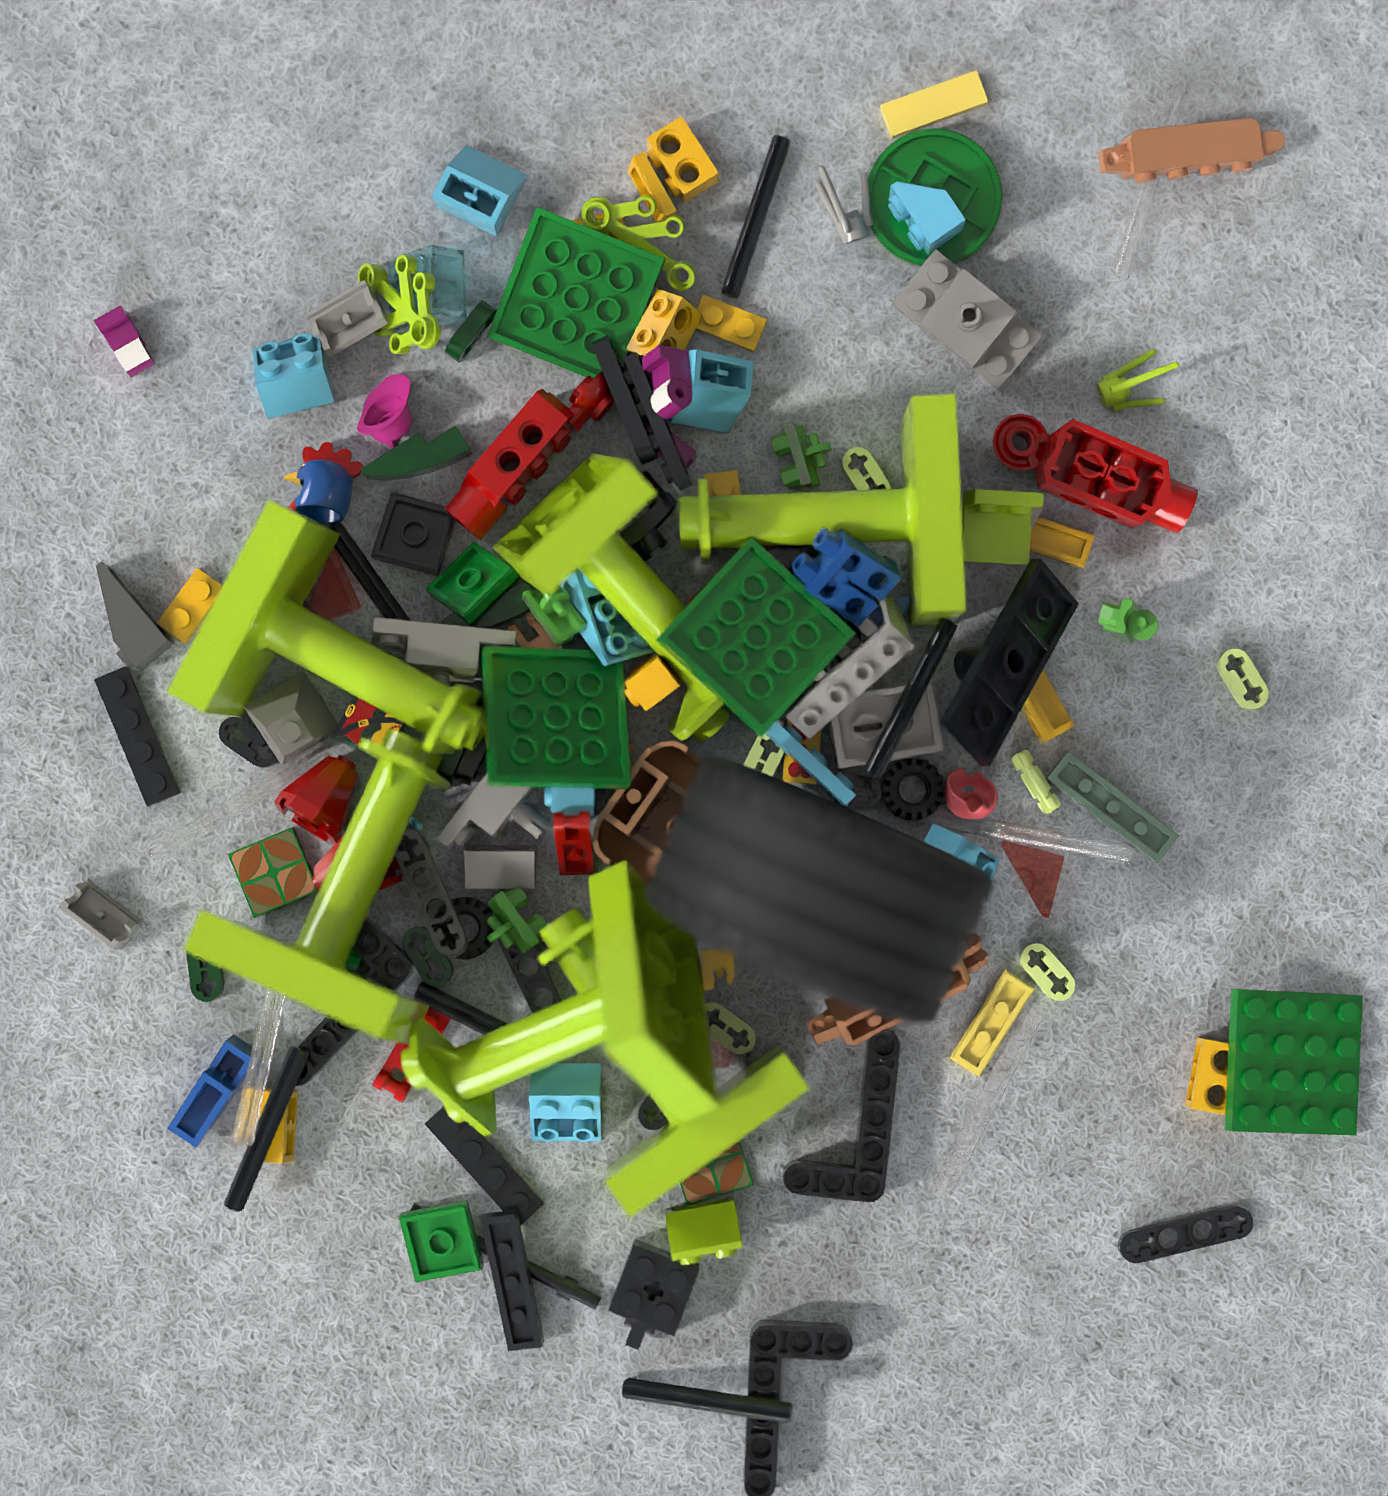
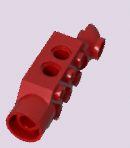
[444,371,615,541]
[992,414,1198,534]

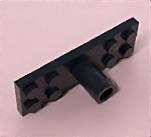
[940,558,1079,766]

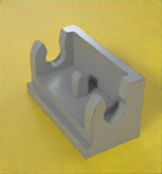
[306,280,388,358]
[464,845,537,889]
[58,880,143,950]

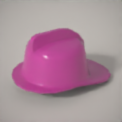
[357,374,413,449]

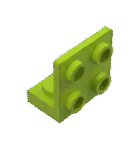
[962,489,1044,565]

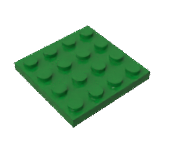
[487,206,666,378]
[656,537,856,737]
[482,646,631,789]
[1225,988,1363,1136]

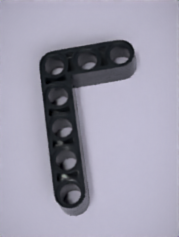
[296,916,414,1086]
[782,1029,900,1203]
[743,1320,853,1496]

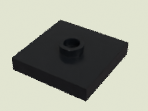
[371,492,456,576]

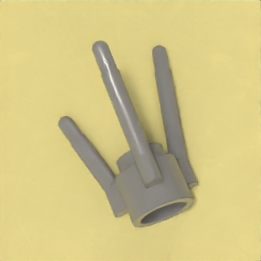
[815,166,874,244]

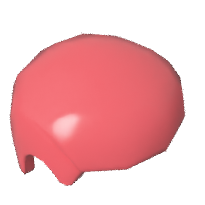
[944,767,998,819]

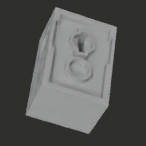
[828,681,944,771]

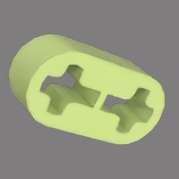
[842,447,891,490]
[1217,649,1269,710]
[743,734,784,776]
[1019,943,1075,1001]
[705,1002,756,1054]

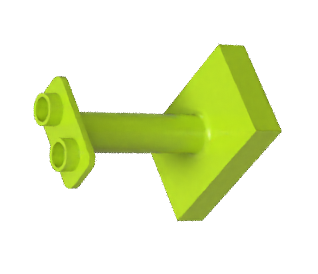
[679,394,966,627]
[492,453,730,742]
[167,499,486,754]
[183,729,450,1044]
[401,860,719,1136]
[538,907,810,1218]

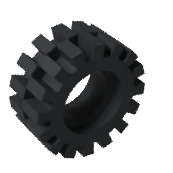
[881,758,945,821]
[434,897,494,960]

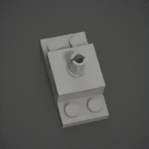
[892,249,1043,390]
[371,617,516,686]
[437,774,551,848]

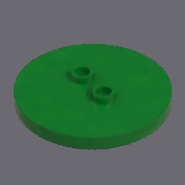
[868,128,1002,267]

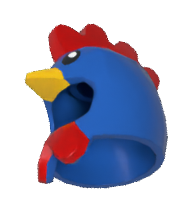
[283,442,363,524]

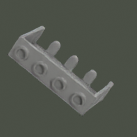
[785,596,915,739]

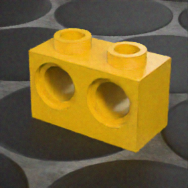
[645,116,719,203]
[626,289,702,359]
[624,652,681,711]
[1185,1037,1229,1115]

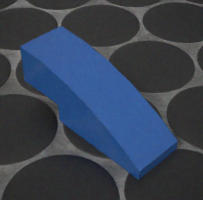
[167,1034,262,1148]

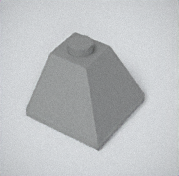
[244,671,338,765]

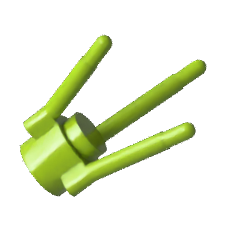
[1096,349,1179,412]

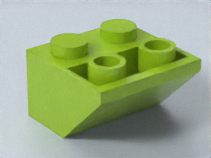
[665,1197,743,1265]

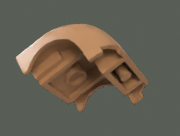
[592,740,703,884]

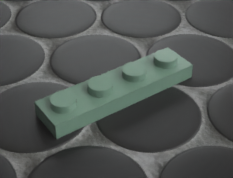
[1046,751,1179,863]

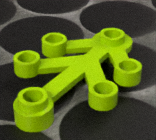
[581,194,697,291]
[358,254,441,355]

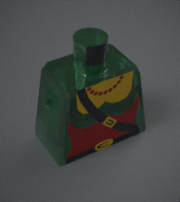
[330,696,420,752]

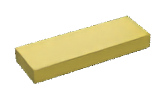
[880,70,988,139]
[949,969,1035,1077]

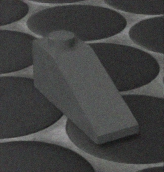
[96,562,174,670]

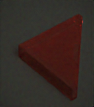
[307,549,361,621]
[1000,840,1065,919]

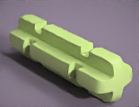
[1011,750,1061,815]

